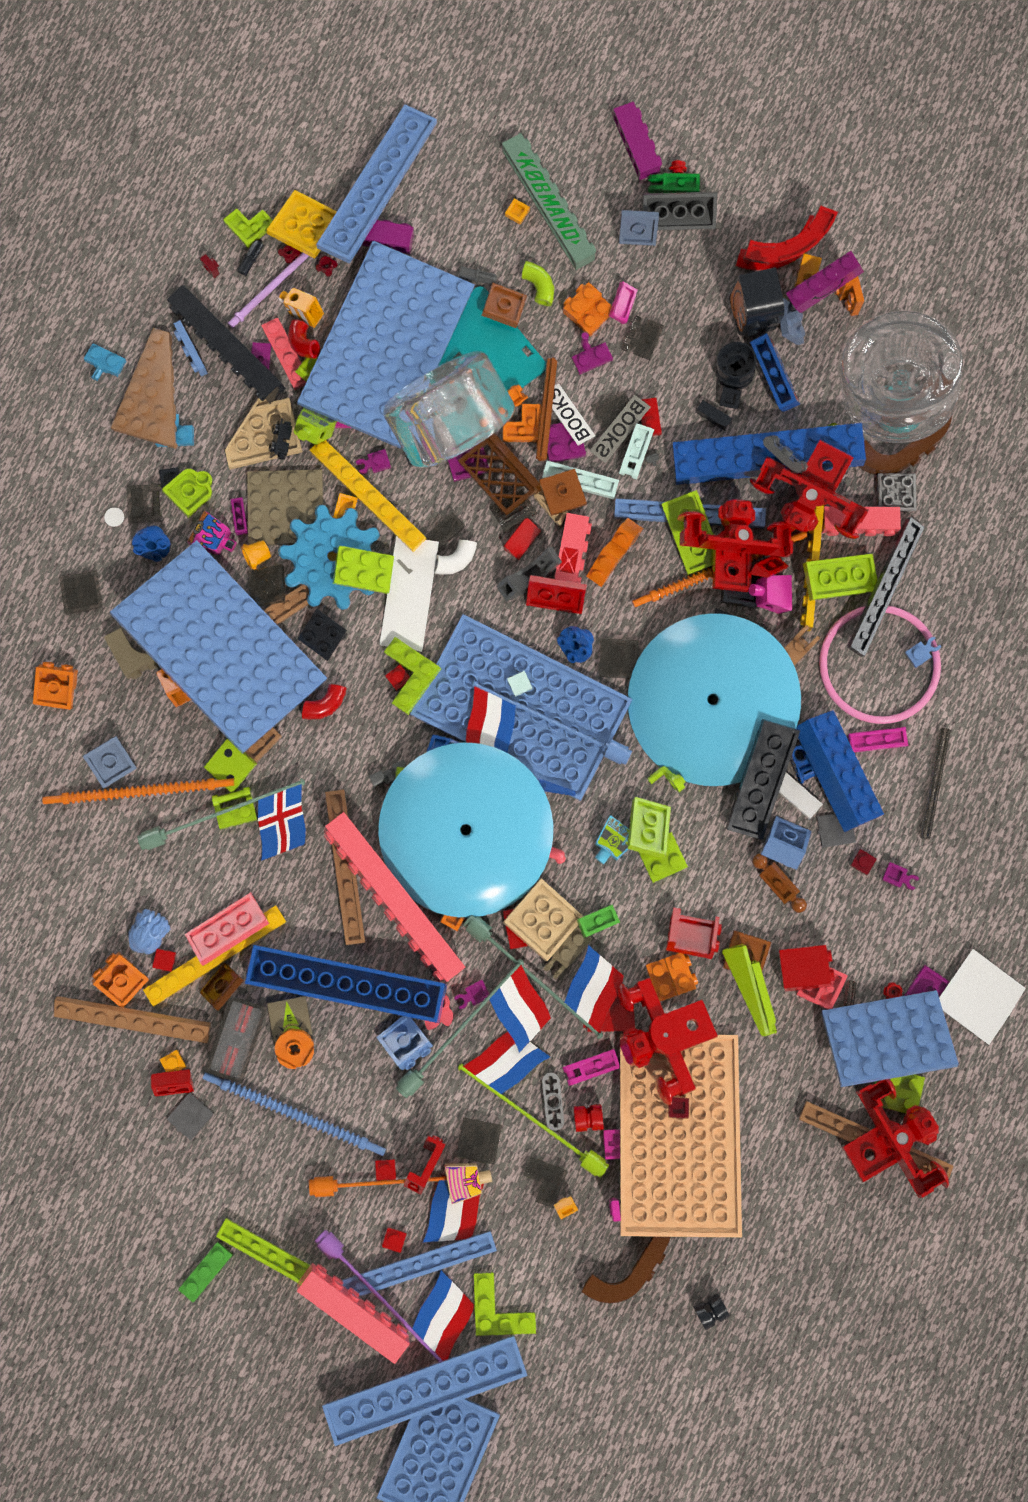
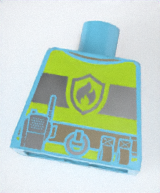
[595,815,629,864]

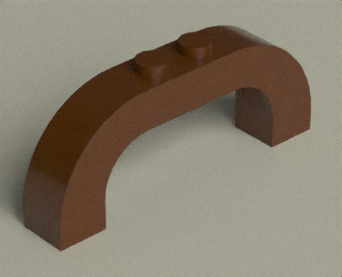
[858,385,952,475]
[581,1237,670,1303]

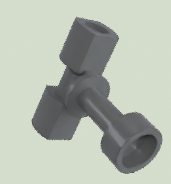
[369,759,407,787]

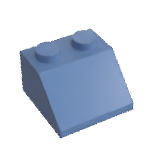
[761,816,811,870]

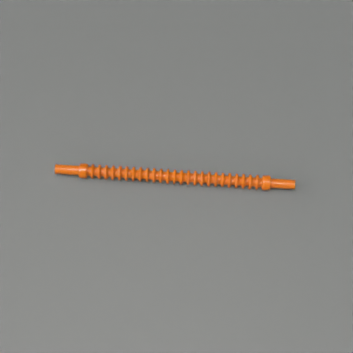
[632,532,808,608]
[42,778,235,805]

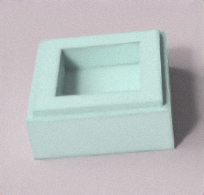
[507,671,532,697]

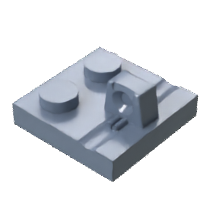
[619,210,659,246]
[780,298,805,345]
[83,736,137,789]

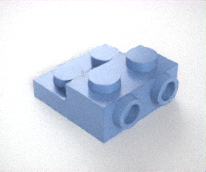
[376,1016,433,1071]

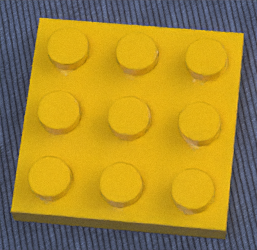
[267,190,337,259]

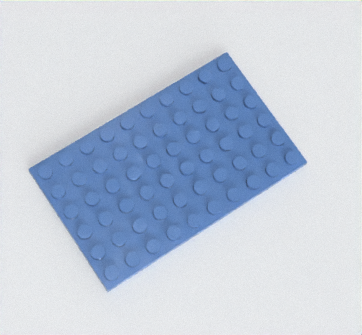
[297,241,475,449]
[110,540,327,754]
[410,614,633,801]

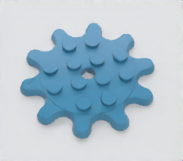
[278,505,380,610]

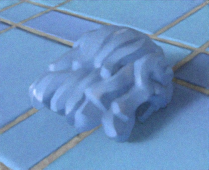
[129,909,170,954]

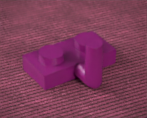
[571,332,613,375]

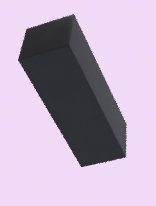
[696,400,732,431]

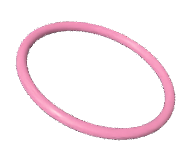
[819,606,941,724]

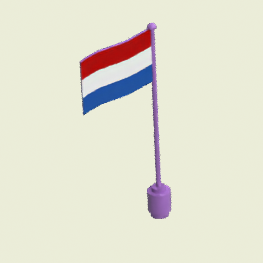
[315,1229,474,1362]

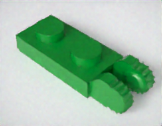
[648,173,700,193]

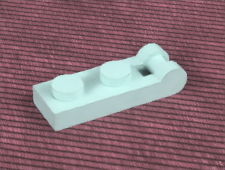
[619,423,654,480]

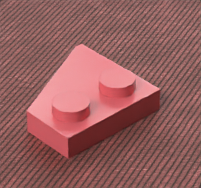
[797,967,848,1010]

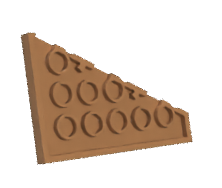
[111,328,178,449]

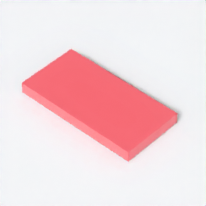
[185,892,269,966]

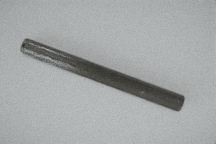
[919,728,951,840]

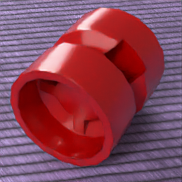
[573,1104,604,1132]

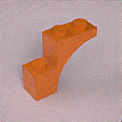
[586,518,643,587]

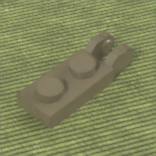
[544,926,592,980]

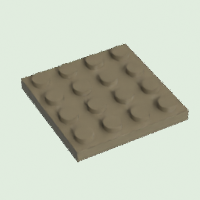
[247,469,323,546]

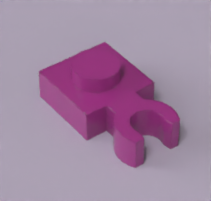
[356,449,391,475]
[882,862,919,890]
[454,980,489,1009]

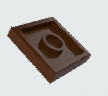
[199,963,244,1011]

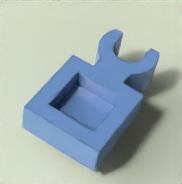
[905,637,941,668]

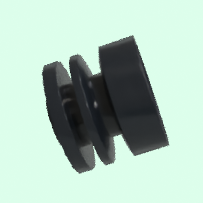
[716,342,757,390]

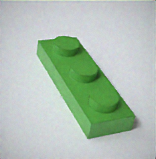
[178,1242,233,1303]

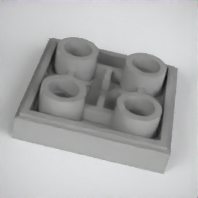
[877,473,916,512]

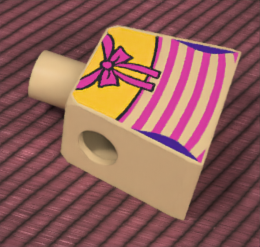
[445,1163,492,1204]

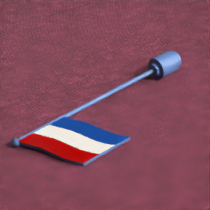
[466,681,632,765]

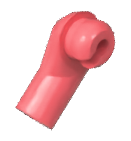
[549,847,566,864]

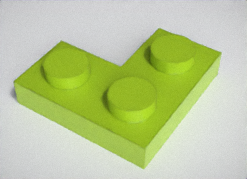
[223,208,273,248]

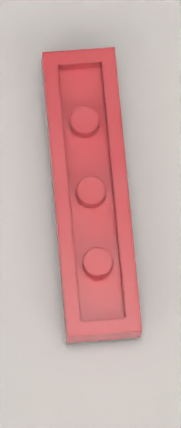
[261,317,306,390]

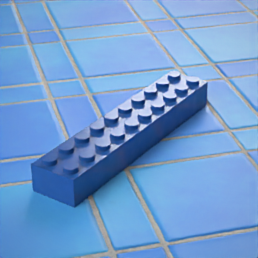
[673,423,866,485]
[245,945,447,1023]

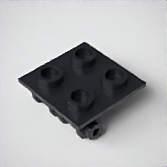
[298,609,347,661]

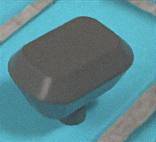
[645,452,659,466]

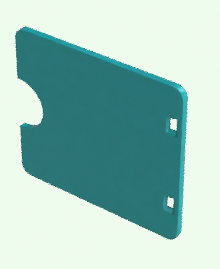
[427,286,546,440]

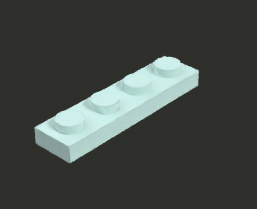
[542,461,619,500]

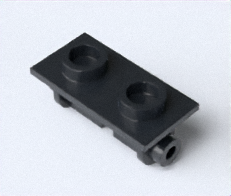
[268,418,292,460]

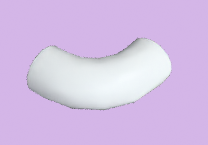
[434,540,477,575]

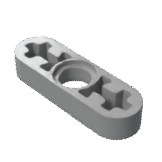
[542,1073,564,1131]

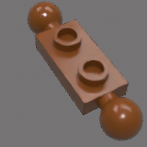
[752,854,807,913]

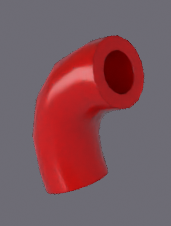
[288,320,320,359]
[302,684,347,720]

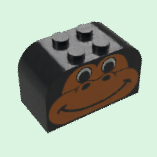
[729,267,784,336]

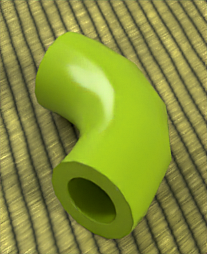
[522,261,555,306]

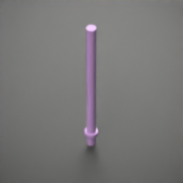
[227,252,309,328]

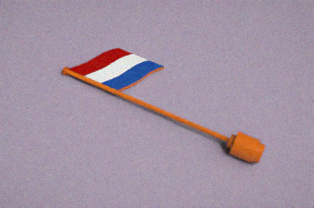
[309,1176,484,1242]

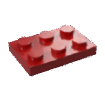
[526,575,587,614]

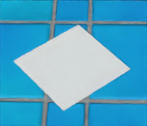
[939,949,1026,1045]

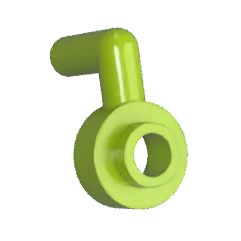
[647,766,686,793]

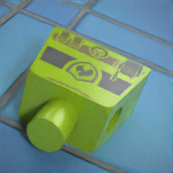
[293,407,337,444]

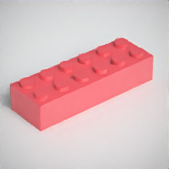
[297,1263,410,1364]

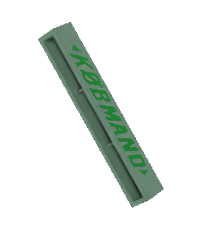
[502,133,596,270]

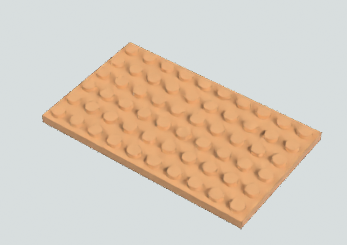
[620,1034,742,1238]

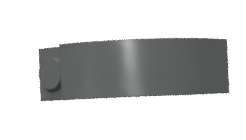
[496,547,562,602]

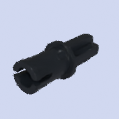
[236,240,264,276]

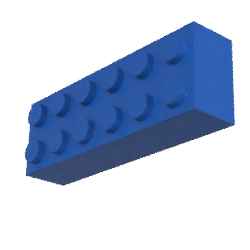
[796,710,884,832]

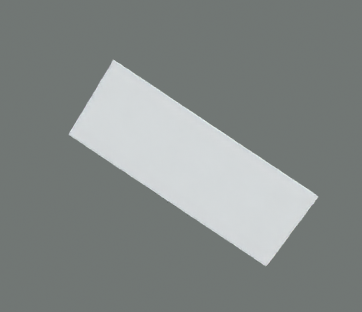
[380,536,439,652]

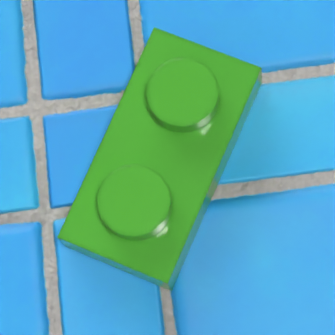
[577,905,620,938]

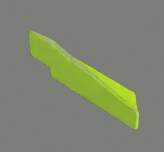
[722,944,777,1036]

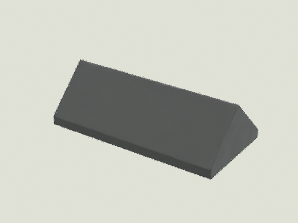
[642,192,718,230]

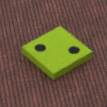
[204,739,257,793]

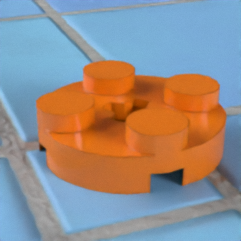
[275,1028,314,1069]

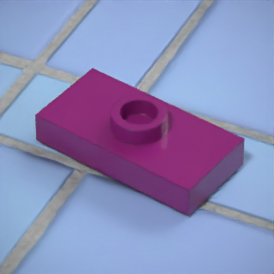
[252,342,272,371]

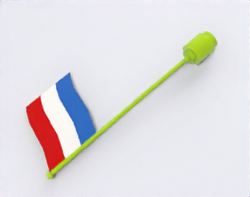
[458,1032,609,1178]

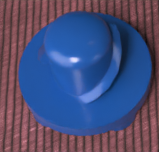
[132,526,171,562]
[557,626,594,663]

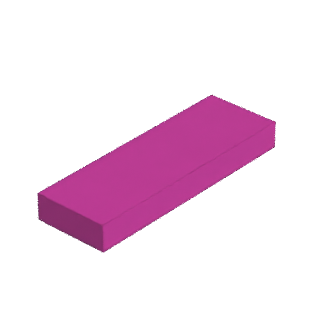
[848,727,908,753]

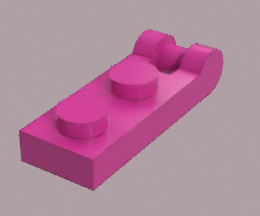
[562,1049,620,1086]

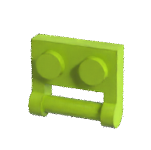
[212,787,258,830]

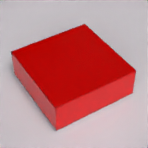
[152,949,177,972]

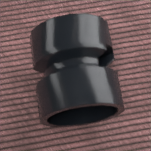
[693,1293,730,1330]

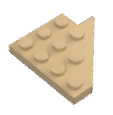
[225,398,303,470]

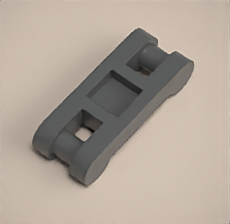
[763,435,808,473]

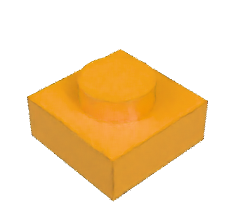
[505,198,530,225]
[160,1050,187,1072]
[554,1196,578,1219]

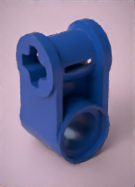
[790,745,817,784]

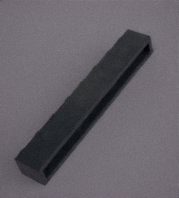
[167,284,286,404]

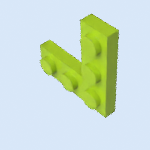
[384,637,441,715]
[474,1272,536,1336]

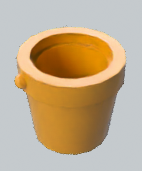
[241,540,271,570]

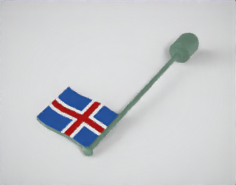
[137,778,306,861]

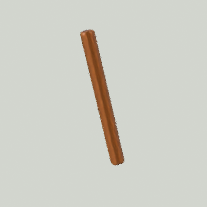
[536,357,557,461]

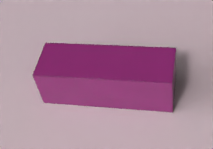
[231,497,248,536]

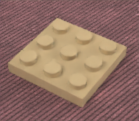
[503,878,584,961]

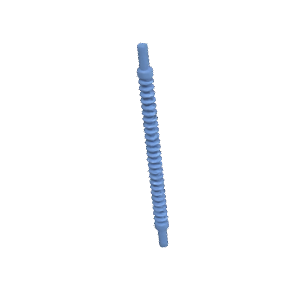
[203,1072,386,1156]

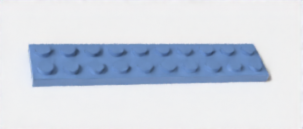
[316,104,437,264]
[322,1335,527,1446]

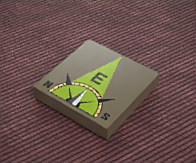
[267,996,313,1042]

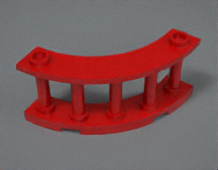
[735,206,838,271]

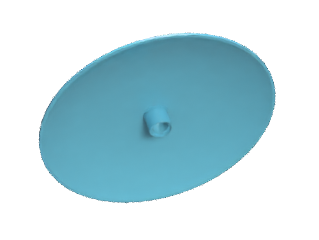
[628,614,801,786]
[379,743,553,918]

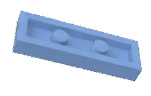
[173,320,208,377]

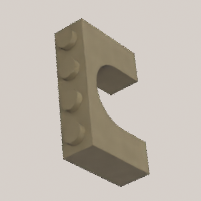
[104,628,158,680]

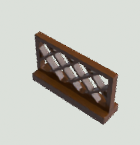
[458,431,541,516]

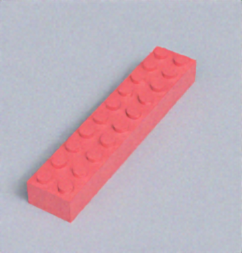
[324,812,465,983]

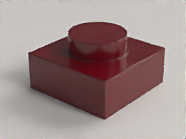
[200,254,220,278]
[850,849,877,876]
[668,1097,689,1119]

